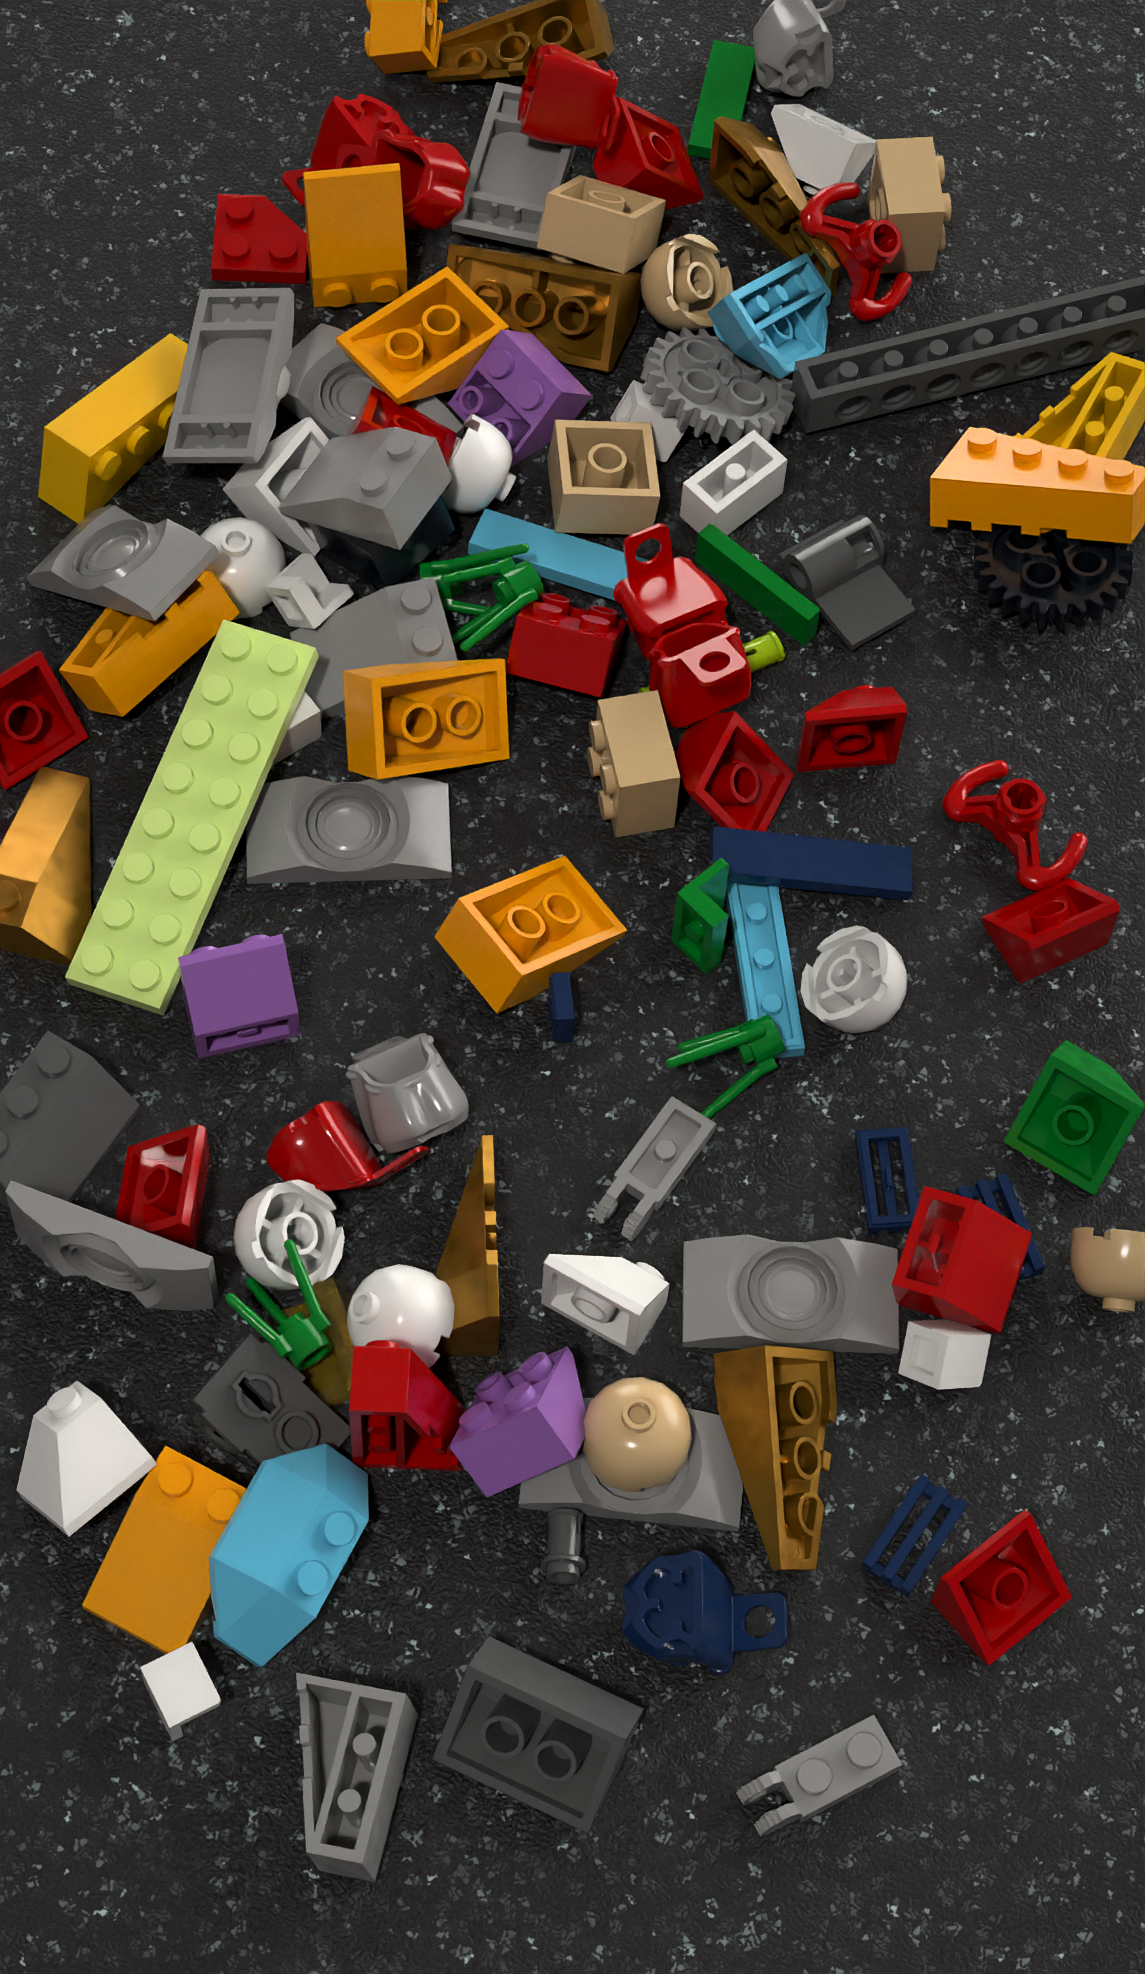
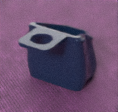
[622,1550,788,1674]

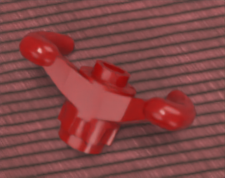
[800,182,912,322]
[942,760,1088,891]

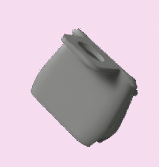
[753,0,846,97]
[346,1033,469,1154]

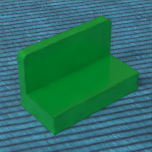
[671,858,730,975]

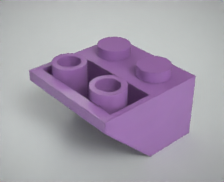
[448,329,592,467]
[178,934,300,1059]
[449,1346,586,1497]

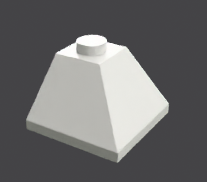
[771,104,877,195]
[223,417,329,556]
[541,1254,669,1355]
[17,1381,157,1537]

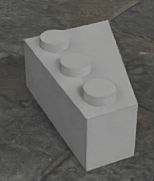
[296,1673,418,1882]

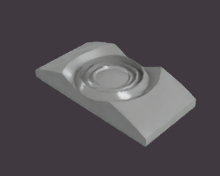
[452,82,576,250]
[163,288,294,463]
[279,323,464,440]
[26,505,220,621]
[246,776,452,884]
[5,1180,219,1311]
[682,1234,899,1354]
[518,1398,743,1532]

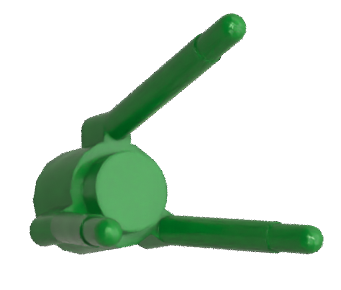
[420,543,529,620]
[441,556,544,652]
[665,1014,785,1119]
[225,1239,333,1371]

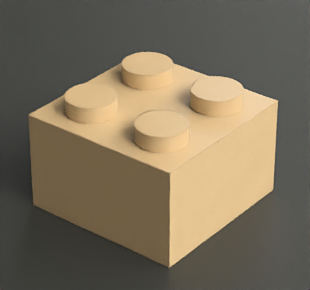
[867,137,951,273]
[537,175,666,274]
[547,420,660,535]
[587,690,680,838]

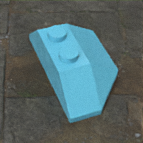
[707,253,831,379]
[208,1444,369,1667]

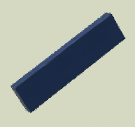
[709,826,913,900]

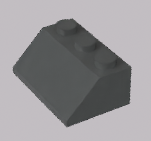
[0,1031,140,1209]
[433,1636,644,1833]

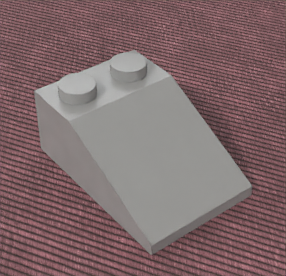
[278,427,452,550]
[290,577,458,719]

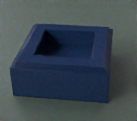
[548,972,575,1043]

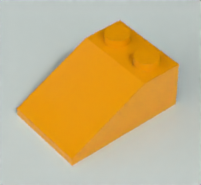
[303,163,407,308]
[336,267,509,405]
[343,658,510,780]
[434,856,627,1013]
[82,1446,247,1654]

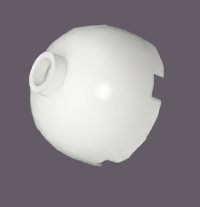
[441,413,516,514]
[200,517,287,619]
[800,925,908,1033]
[233,1179,345,1290]
[347,1264,455,1368]

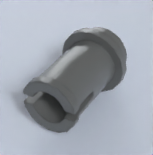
[541,1508,586,1584]

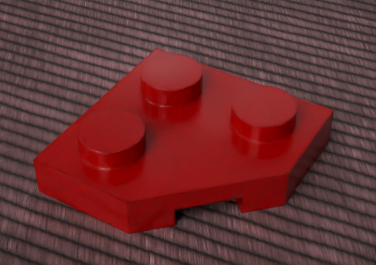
[211,194,308,284]

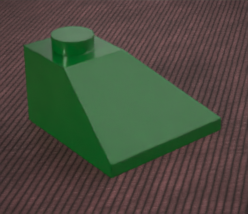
[1003,1040,1145,1196]

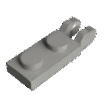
[593,1096,716,1241]
[736,1715,902,1837]

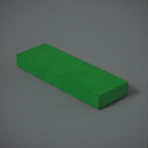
[688,40,755,159]
[695,523,820,647]

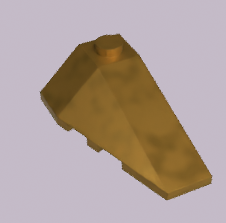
[426,0,614,83]
[708,116,840,297]
[446,244,641,372]
[0,766,92,966]
[433,1135,499,1357]
[714,1345,838,1571]

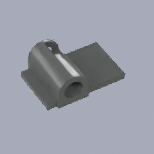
[778,515,916,650]
[191,1334,351,1465]

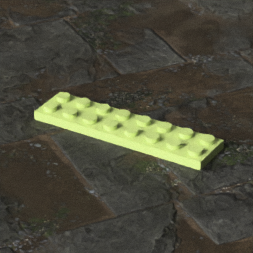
[65,619,319,1016]

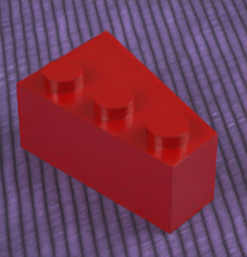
[349,1340,466,1471]

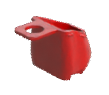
[517,44,621,152]
[281,94,415,206]
[335,129,470,231]
[613,523,728,663]
[649,622,752,728]
[266,1101,430,1193]

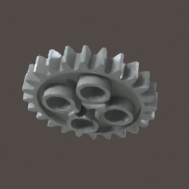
[640,327,795,445]

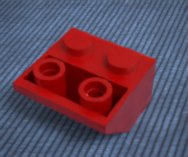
[505,593,629,698]
[891,1186,1032,1335]

